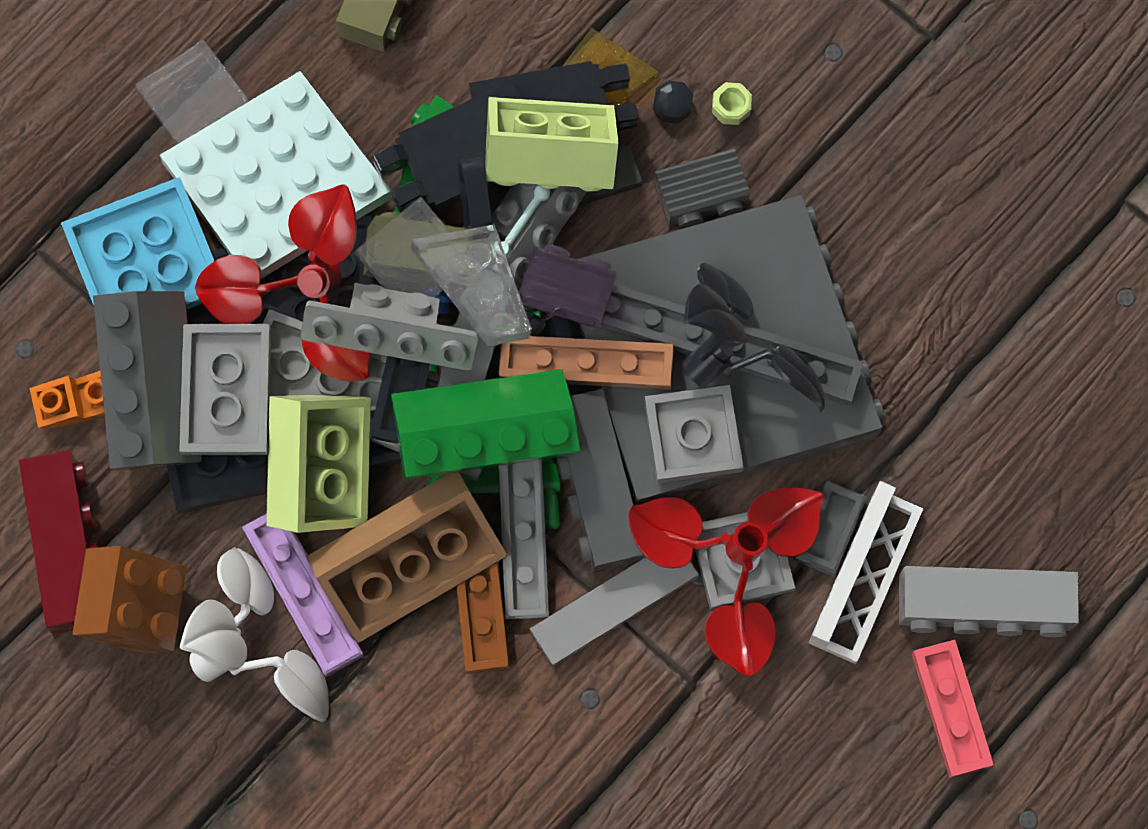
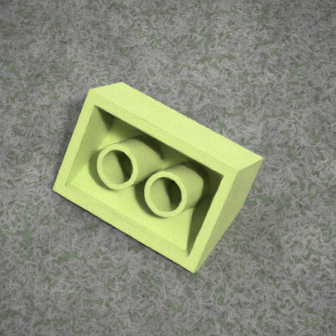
[485,97,618,191]
[267,395,371,533]

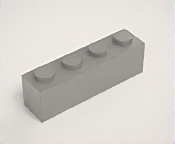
[899,566,1079,637]

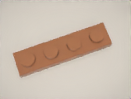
[499,335,674,390]

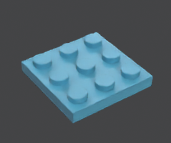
[61,177,214,309]

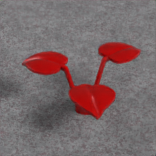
[195,184,371,381]
[628,488,823,676]

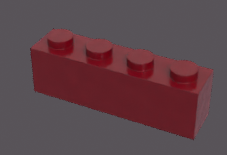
[19,450,98,635]

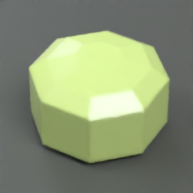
[712,82,752,125]

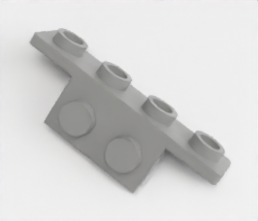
[491,183,588,295]
[300,283,478,371]

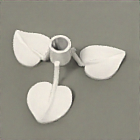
[180,547,329,722]

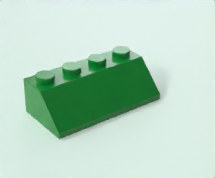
[391,369,580,480]

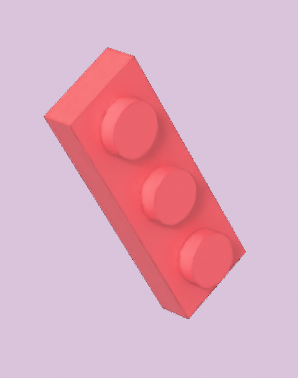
[911,640,994,779]

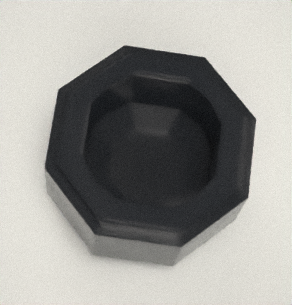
[653,80,693,124]

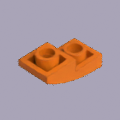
[30,371,105,430]

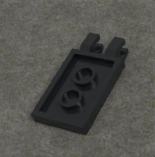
[469,61,638,131]
[374,81,521,214]

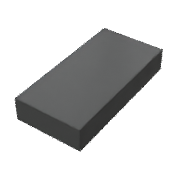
[794,481,867,577]

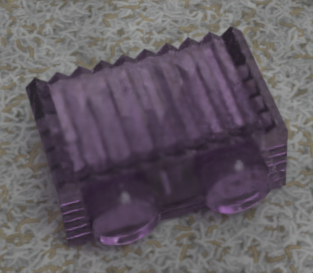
[519,245,617,329]

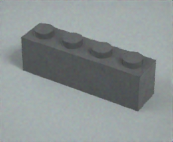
[557,389,645,572]

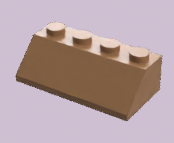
[307,472,508,643]

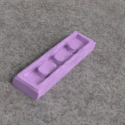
[242,514,363,677]

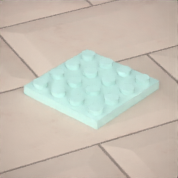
[160,71,392,279]

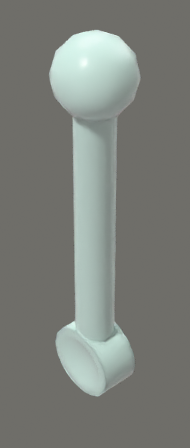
[493,186,550,260]

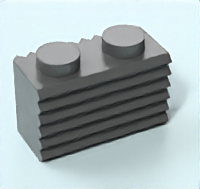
[653,149,750,229]

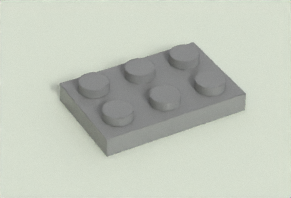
[179,324,272,455]

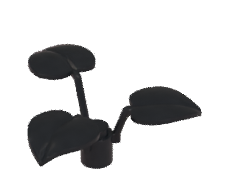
[682,262,825,412]

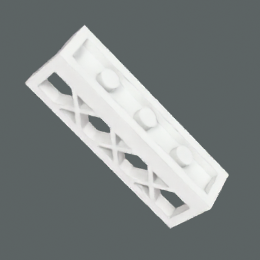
[808,481,923,664]

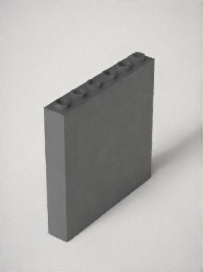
[561,195,885,506]

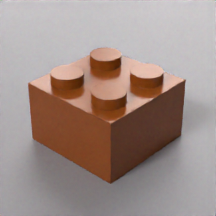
[72,546,187,653]

